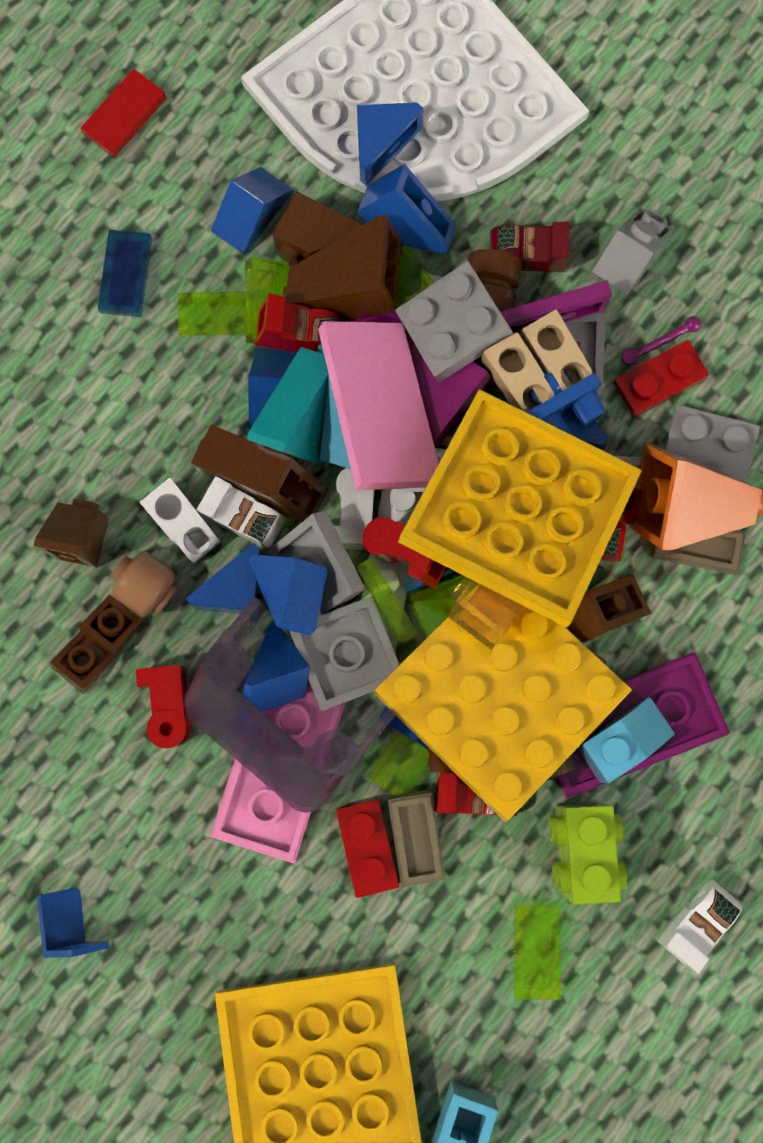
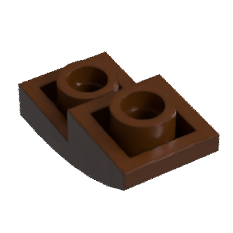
[50,595,142,694]

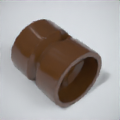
[467,249,522,312]

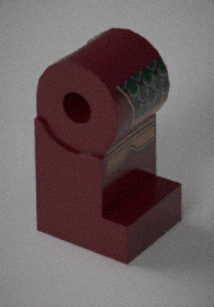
[490,221,570,273]

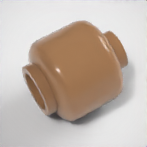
[110,552,178,617]

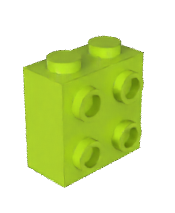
[548,803,627,905]

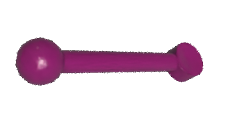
[621,316,701,366]

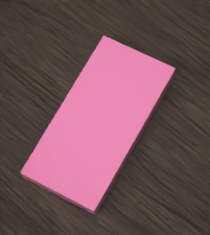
[318,321,439,490]
[210,680,346,864]

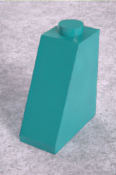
[246,345,329,465]

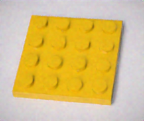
[398,389,642,628]
[374,585,632,823]
[215,963,422,1143]

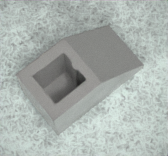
[592,208,674,295]

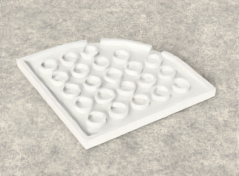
[241,0,589,201]

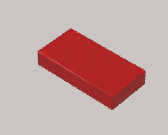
[80,68,167,158]

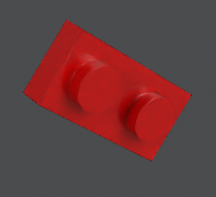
[613,339,710,418]
[336,799,399,898]

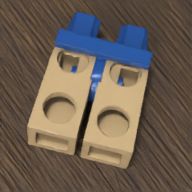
[480,309,606,434]

